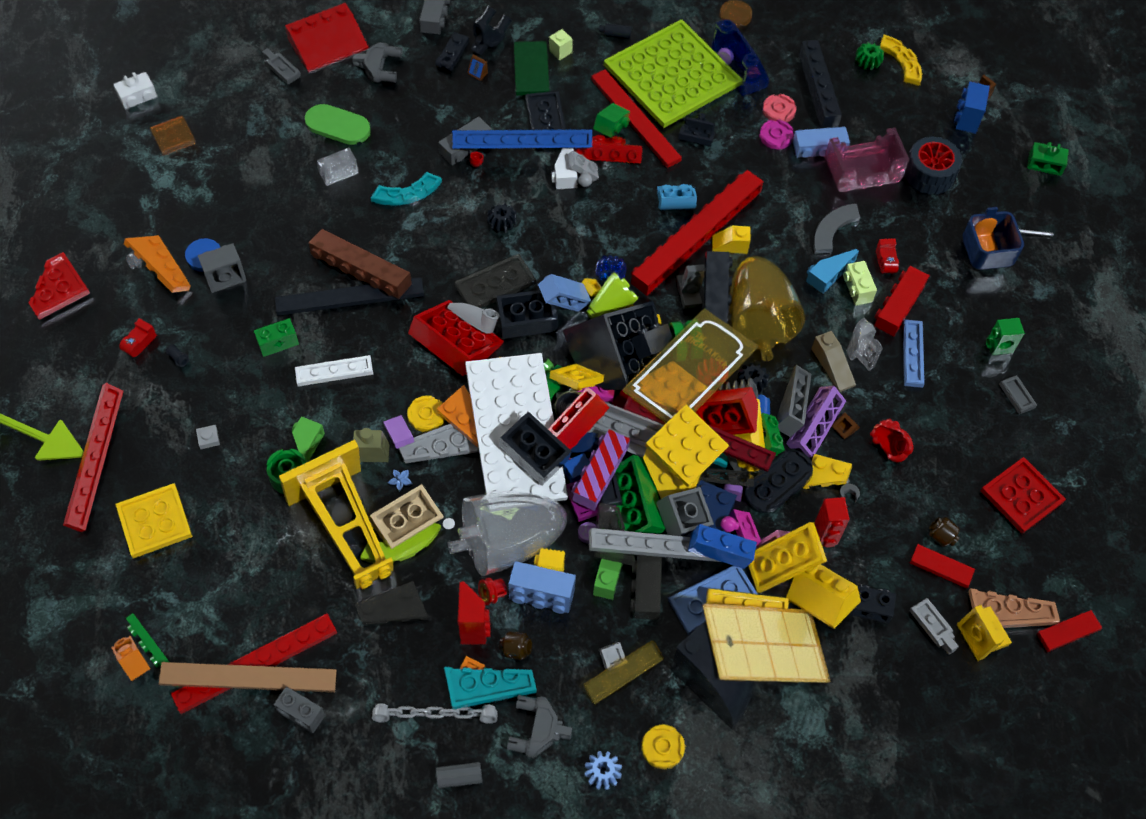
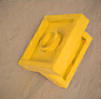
[957,605,1012,661]

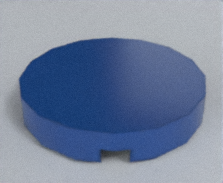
[185,238,220,272]

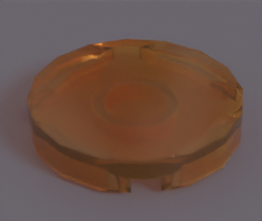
[720,0,752,27]

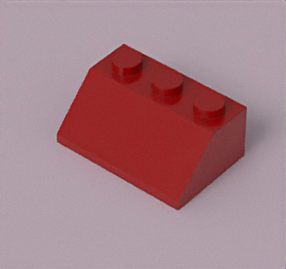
[693,387,758,435]
[458,582,491,644]

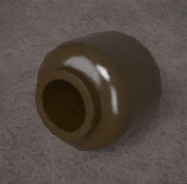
[929,517,960,547]
[499,631,532,660]

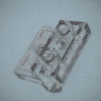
[847,318,883,370]

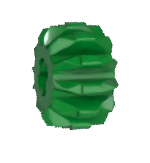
[856,42,884,70]

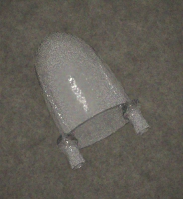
[448,492,568,576]

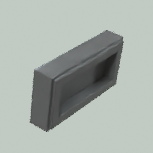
[999,375,1037,415]

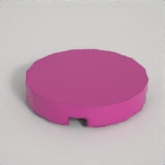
[760,120,794,149]

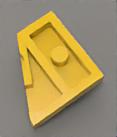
[803,454,852,489]

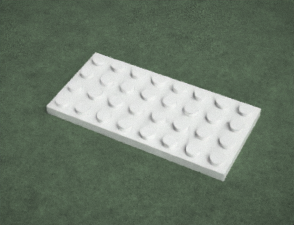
[465,353,568,510]

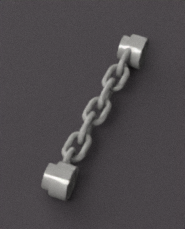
[372,704,497,723]

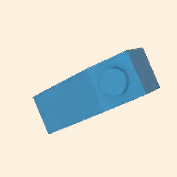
[806,249,859,294]

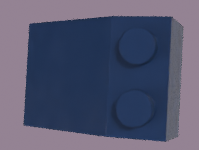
[683,480,737,537]

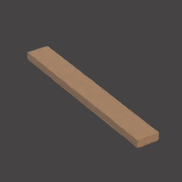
[159,662,337,692]

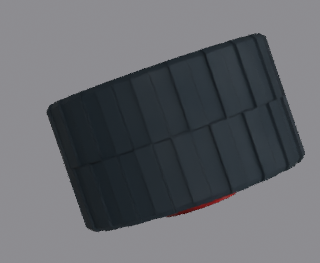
[904,136,962,195]

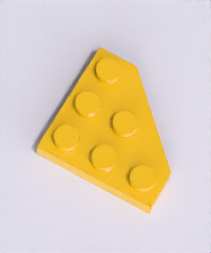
[643,448,701,499]

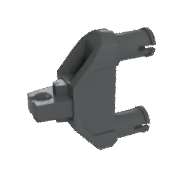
[353,43,403,83]
[507,695,572,758]

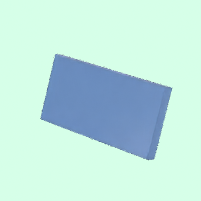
[668,565,758,635]

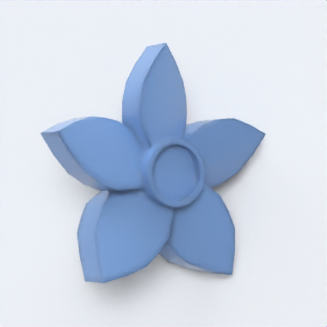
[388,470,412,492]

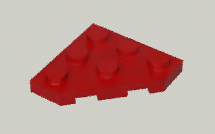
[29,252,90,320]

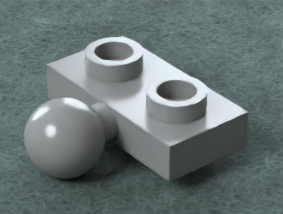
[568,151,599,187]

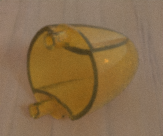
[729,256,805,361]

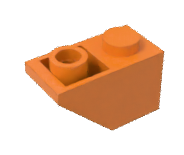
[112,636,150,681]

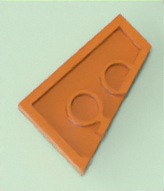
[437,385,478,448]

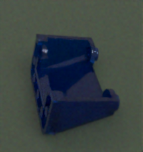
[712,20,769,96]

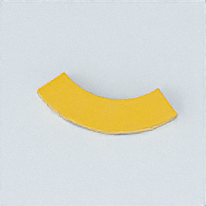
[880,35,922,86]

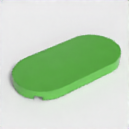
[305,104,370,145]

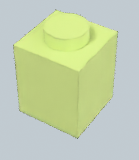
[549,29,572,60]

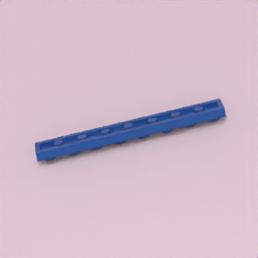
[452,129,592,148]

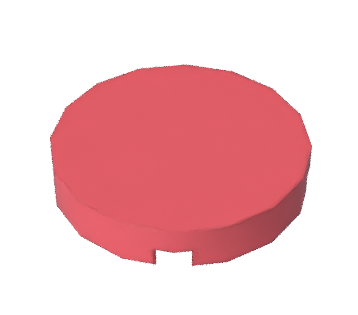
[763,94,796,122]

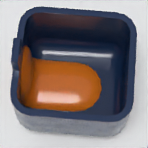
[963,207,1024,270]

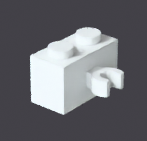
[114,72,157,109]

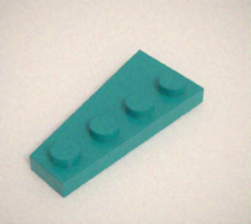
[444,667,537,709]

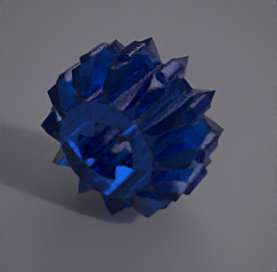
[596,255,627,281]

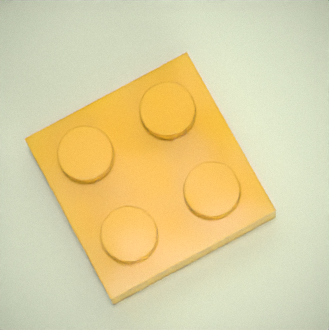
[550,364,604,391]

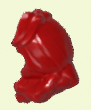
[870,419,914,462]

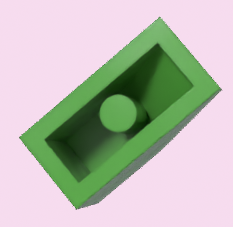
[292,416,325,463]

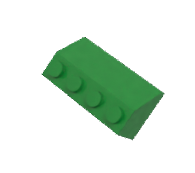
[614,455,666,534]

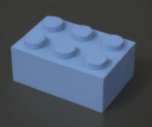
[509,561,576,614]

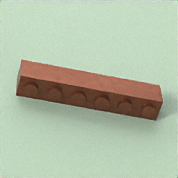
[309,229,412,299]

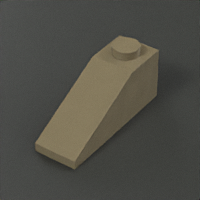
[811,331,856,392]

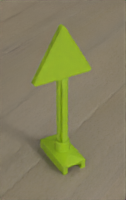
[0,414,84,460]

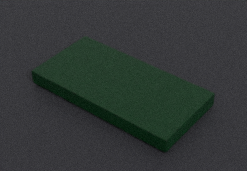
[514,41,549,96]

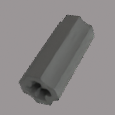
[436,762,482,788]

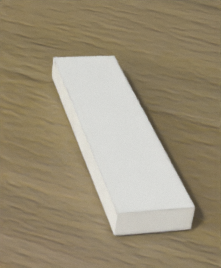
[295,355,373,386]

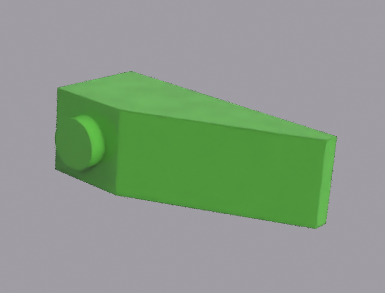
[593,552,625,600]

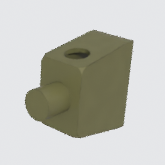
[353,428,390,462]

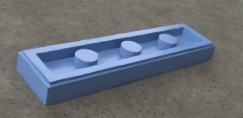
[903,320,924,388]

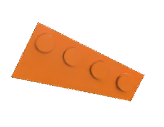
[124,235,191,293]

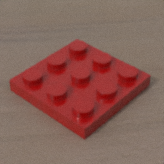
[980,457,1066,534]

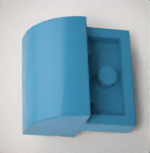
[657,184,697,210]

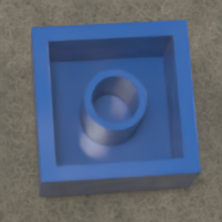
[954,82,990,133]

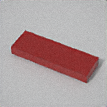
[910,544,975,588]
[1037,610,1102,652]

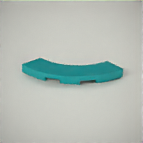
[371,172,442,205]

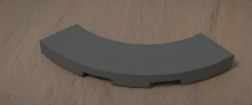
[814,203,860,254]

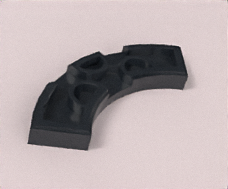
[331,491,363,566]

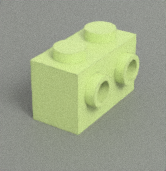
[843,261,877,306]

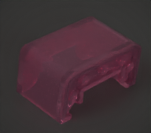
[825,128,909,192]

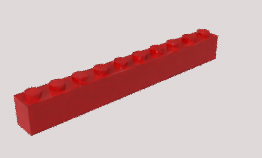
[631,170,763,296]

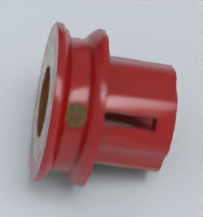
[478,578,507,605]

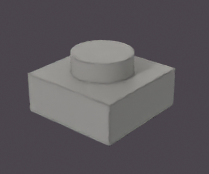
[196,425,220,449]
[599,642,627,670]

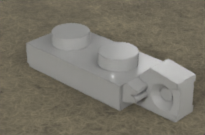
[909,598,958,655]

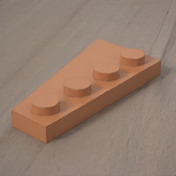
[968,588,1060,628]

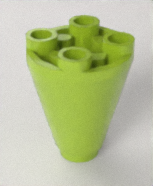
[586,272,638,319]

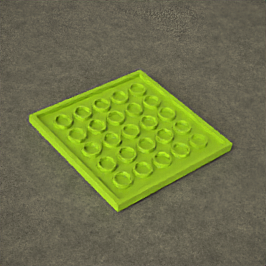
[604,19,743,128]

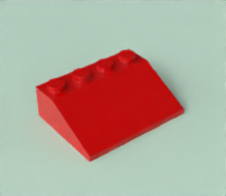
[285,3,369,72]
[408,300,504,376]

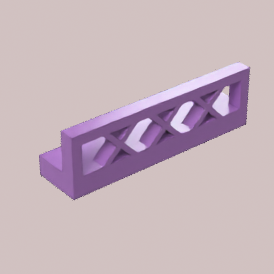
[786,386,846,458]

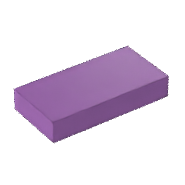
[384,415,415,449]

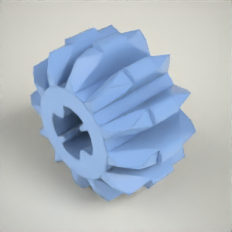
[585,751,622,790]

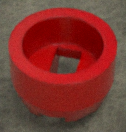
[469,152,484,167]

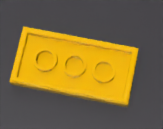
[748,522,827,593]

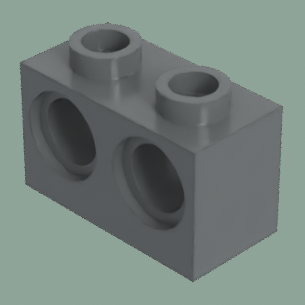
[274,686,325,733]

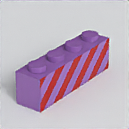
[571,429,630,511]

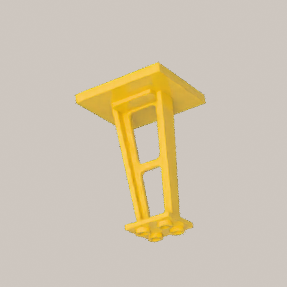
[279,440,393,589]

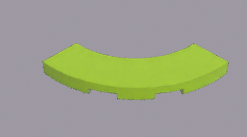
[361,523,441,563]

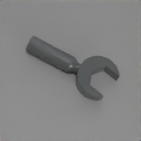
[839,461,860,503]

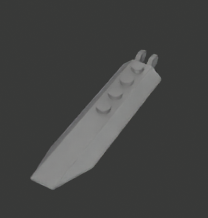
[553,388,664,457]

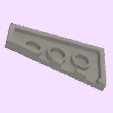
[398,424,479,463]

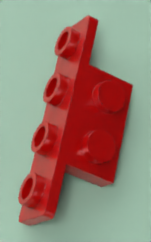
[573,135,642,163]

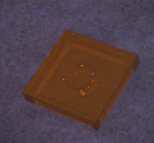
[150,116,196,155]

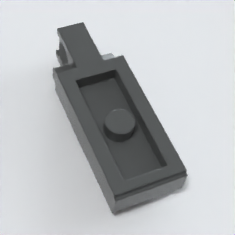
[262,48,301,85]

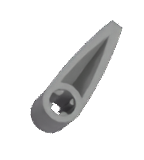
[447,303,499,334]

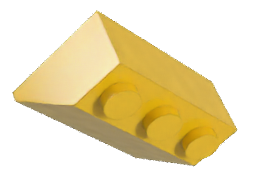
[786,564,861,628]

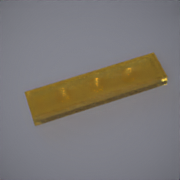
[583,640,664,704]

